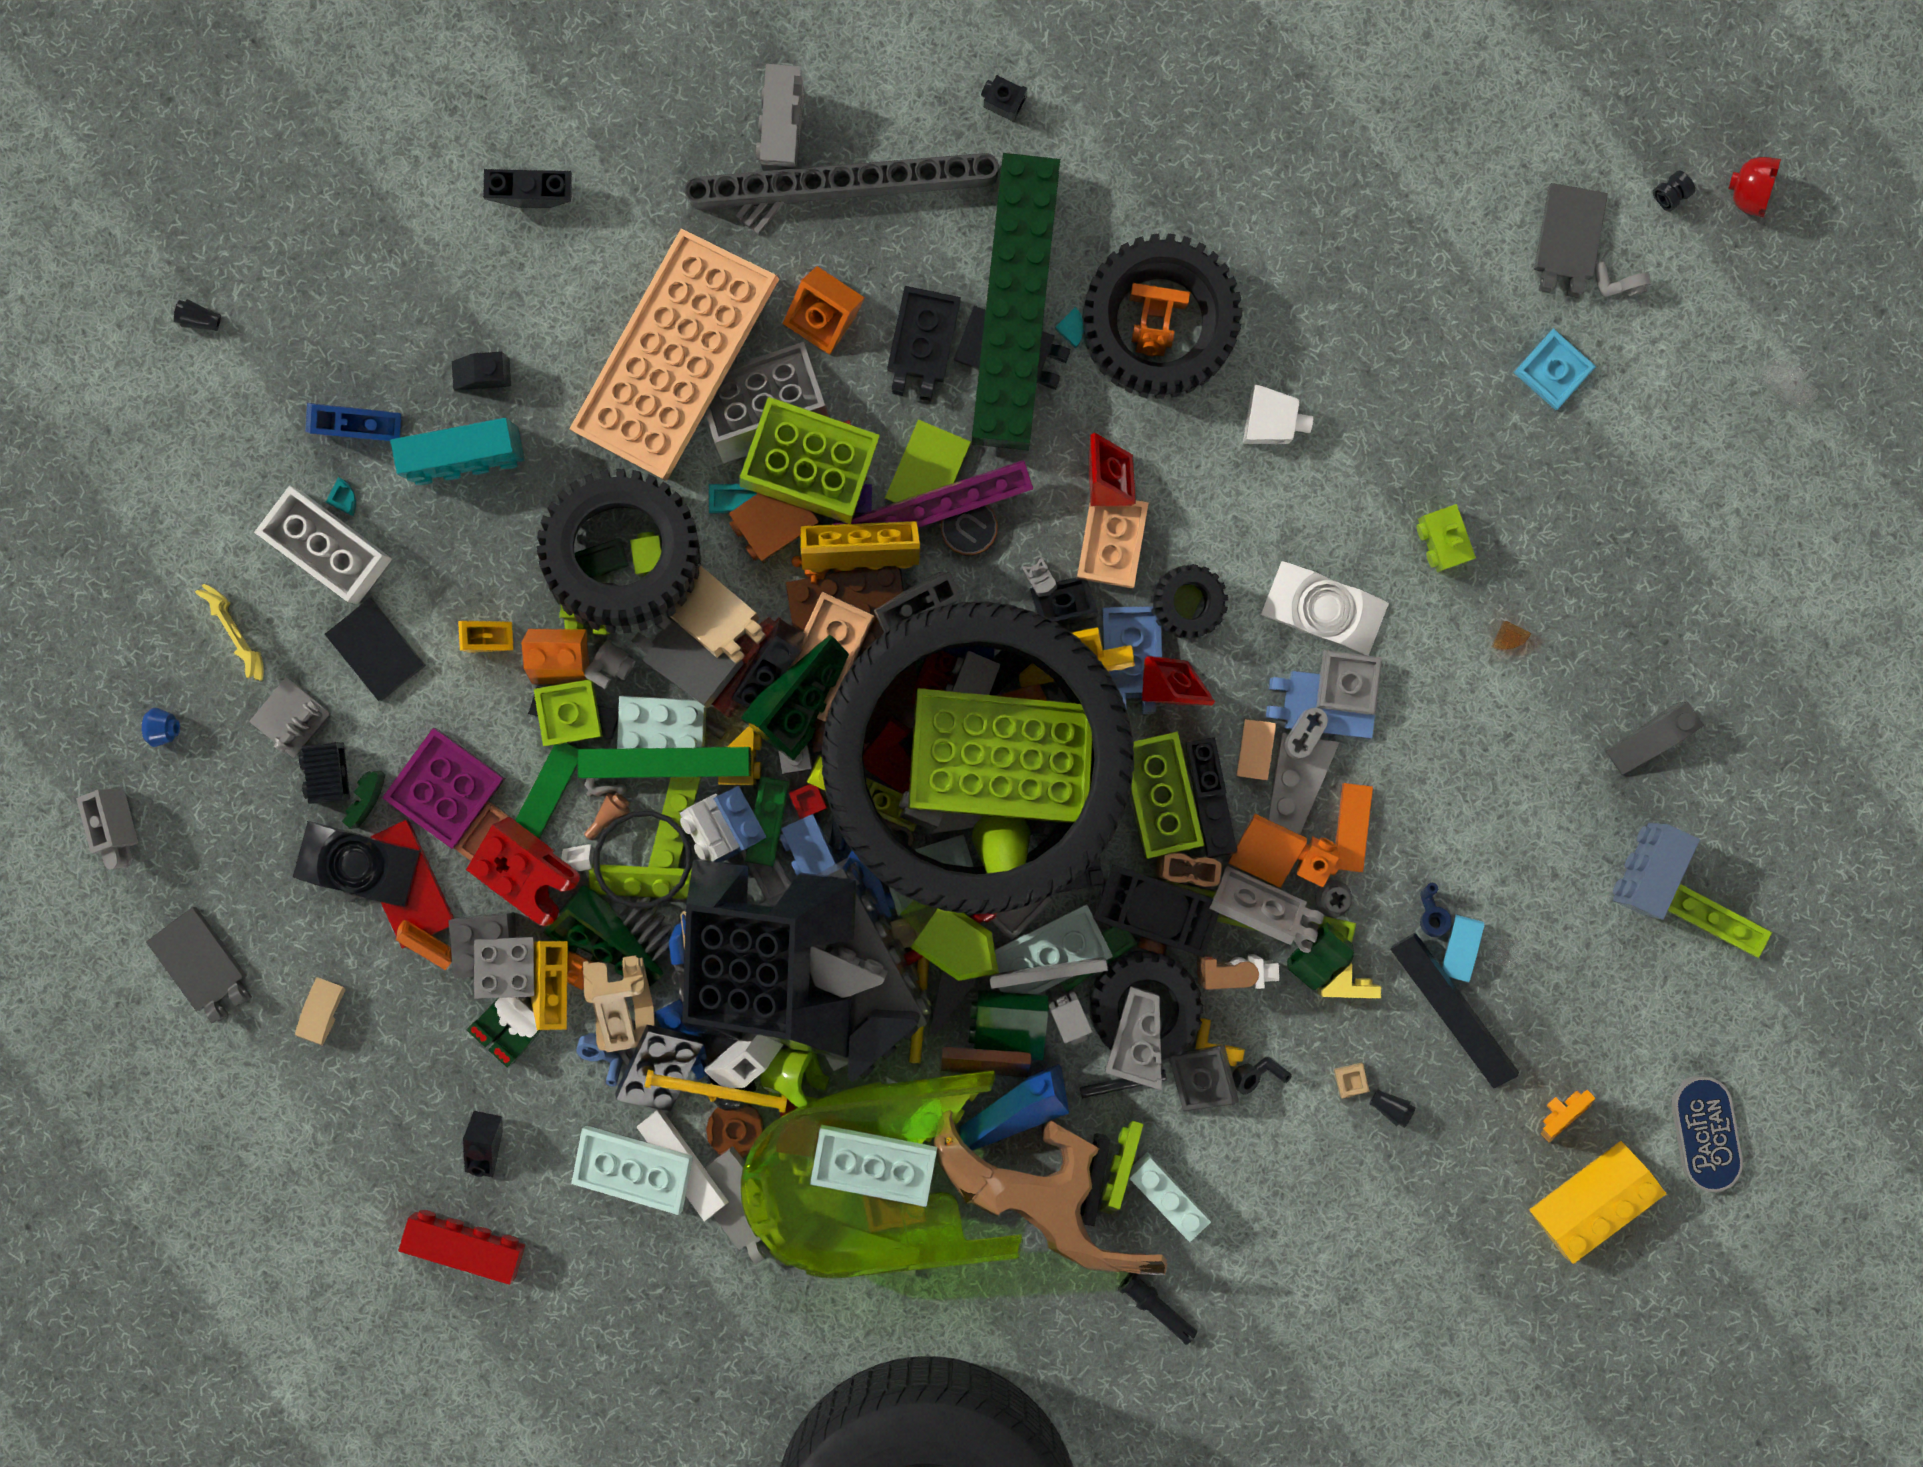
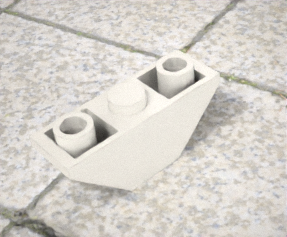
[704,1033,783,1089]

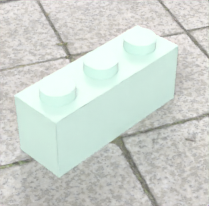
[1129,1152,1211,1242]

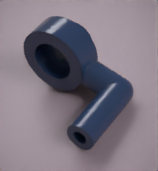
[1420,882,1452,937]

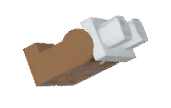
[1197,954,1279,989]

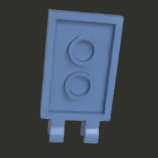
[1102,606,1162,714]
[1266,671,1375,738]

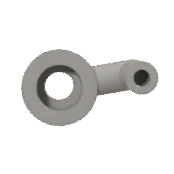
[1595,261,1651,297]

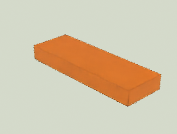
[1336,783,1373,872]

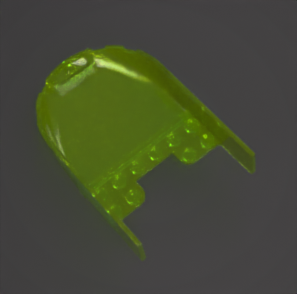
[741,1071,1023,1278]

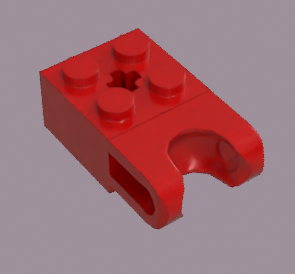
[466,817,580,926]

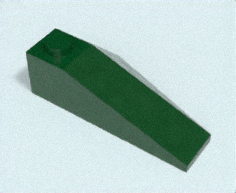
[740,635,849,761]
[543,885,664,987]

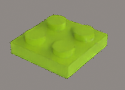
[534,679,603,746]

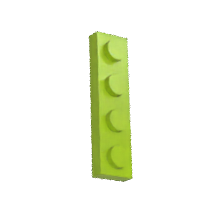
[648,777,702,868]
[589,864,692,899]
[1668,884,1772,958]

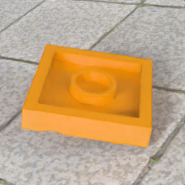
[1541,1090,1596,1143]

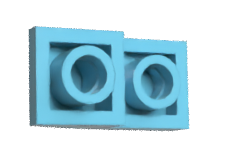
[1442,915,1484,982]

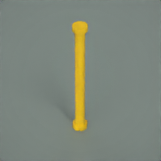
[645,1070,787,1113]

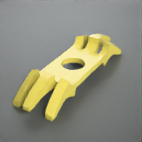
[195,584,264,681]

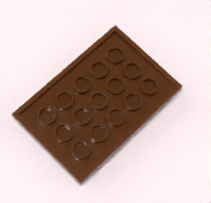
[785,566,918,753]

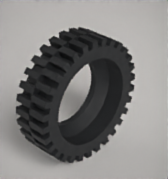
[1082,233,1242,399]
[537,469,701,633]

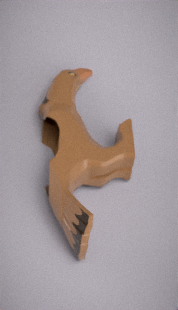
[934,1110,1168,1275]

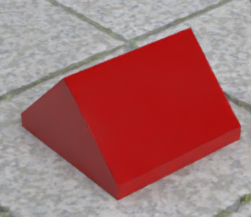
[1088,432,1136,506]
[1142,656,1216,706]

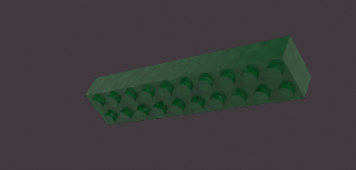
[971,153,1061,451]

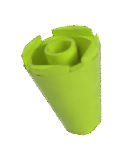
[972,816,1031,873]

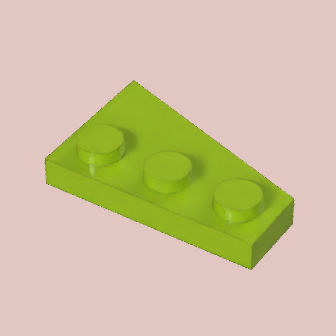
[1099,1121,1144,1214]

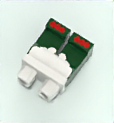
[466,997,542,1068]

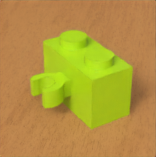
[1416,504,1476,572]

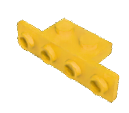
[1019,627,1135,687]

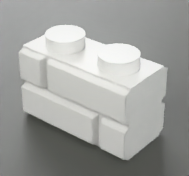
[680,793,739,861]

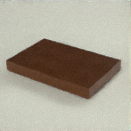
[941,1047,1031,1078]

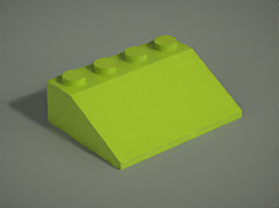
[740,397,880,524]

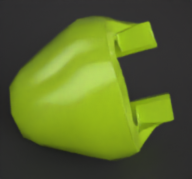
[759,1048,829,1110]

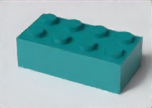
[390,418,525,486]

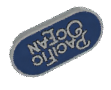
[1672,1075,1743,1192]

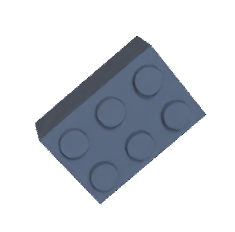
[1613,823,1700,920]

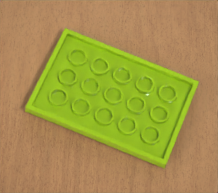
[908,688,1092,823]

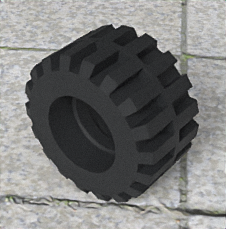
[1150,564,1228,639]

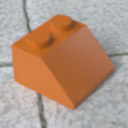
[782,266,865,355]
[521,629,589,685]

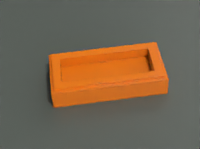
[396,920,452,970]

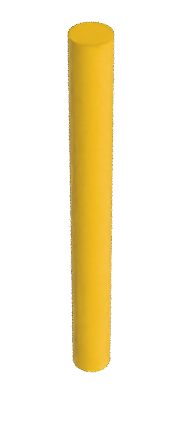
[909,957,929,1063]

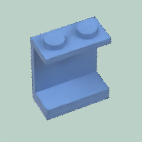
[713,786,766,862]

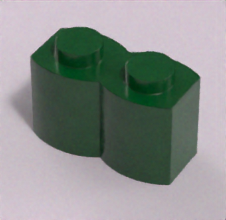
[1287,922,1354,991]

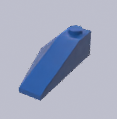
[959,1064,1069,1151]

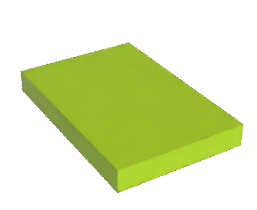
[885,419,971,522]

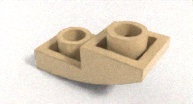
[295,977,346,1046]

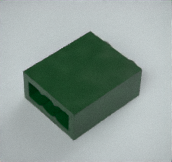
[969,990,1048,1060]

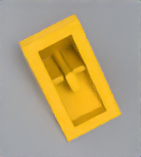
[458,621,513,653]

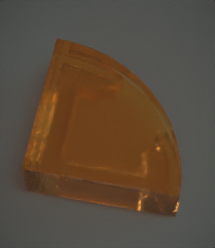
[1491,621,1532,650]

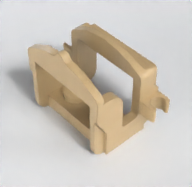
[583,955,655,1053]

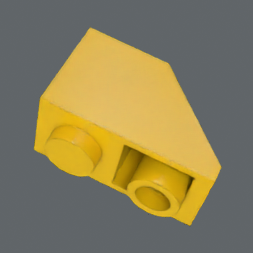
[718,727,762,785]

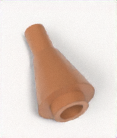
[584,793,630,841]

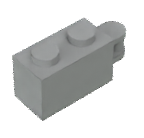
[76,788,138,869]

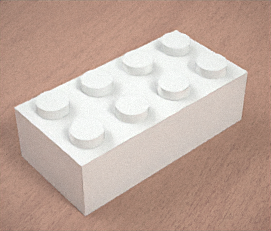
[254,486,392,605]

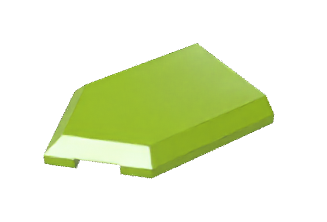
[910,908,999,981]

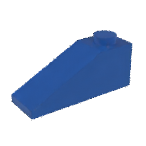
[305,403,401,441]

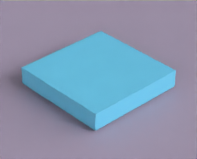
[1513,328,1596,410]

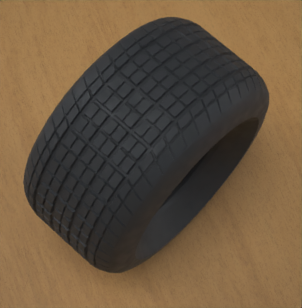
[780,1356,1073,1467]

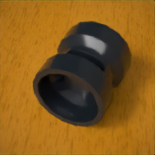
[1653,170,1696,212]

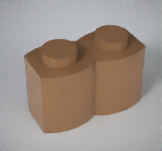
[1155,853,1222,887]

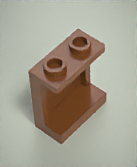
[729,493,820,564]

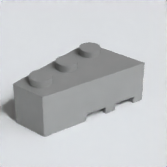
[756,64,805,171]

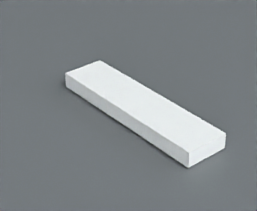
[637,1109,729,1221]

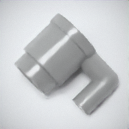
[584,640,636,689]

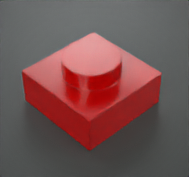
[789,784,827,819]

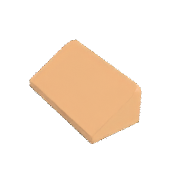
[1236,719,1276,780]

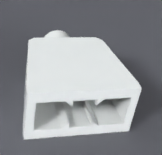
[1243,385,1313,444]

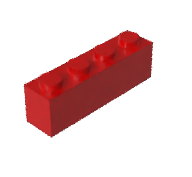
[398,1210,526,1285]

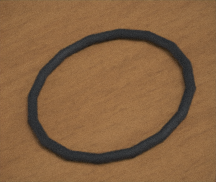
[594,811,692,909]

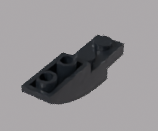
[1186,737,1237,858]

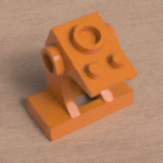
[1129,283,1190,357]

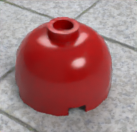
[1728,157,1781,217]

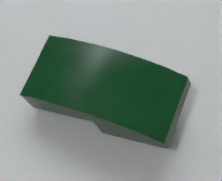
[342,771,385,829]

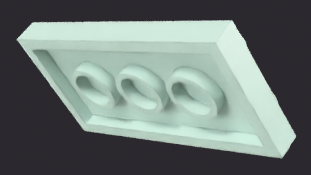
[995,904,1113,995]
[810,1125,937,1207]
[571,1126,693,1215]

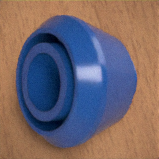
[142,708,180,747]

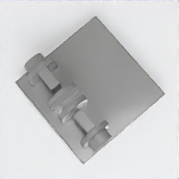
[249,677,331,758]
[474,937,534,999]

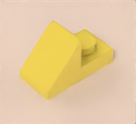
[1318,962,1381,998]

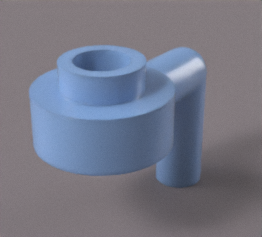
[576,1033,623,1086]

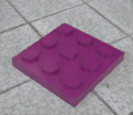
[382,728,506,849]

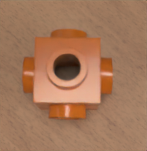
[1297,836,1341,887]

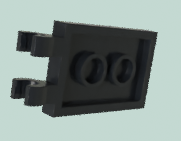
[887,286,961,402]
[954,306,1071,390]

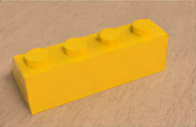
[801,521,920,572]
[1529,1141,1666,1264]

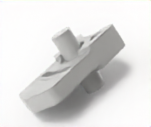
[1022,558,1057,597]

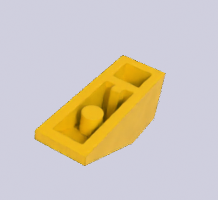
[530,941,568,1030]

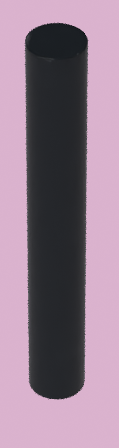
[1080,1069,1167,1099]

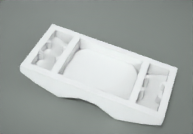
[1260,561,1389,656]

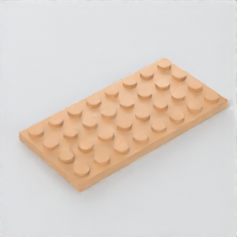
[569,229,779,482]

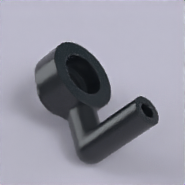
[1232,1057,1292,1095]

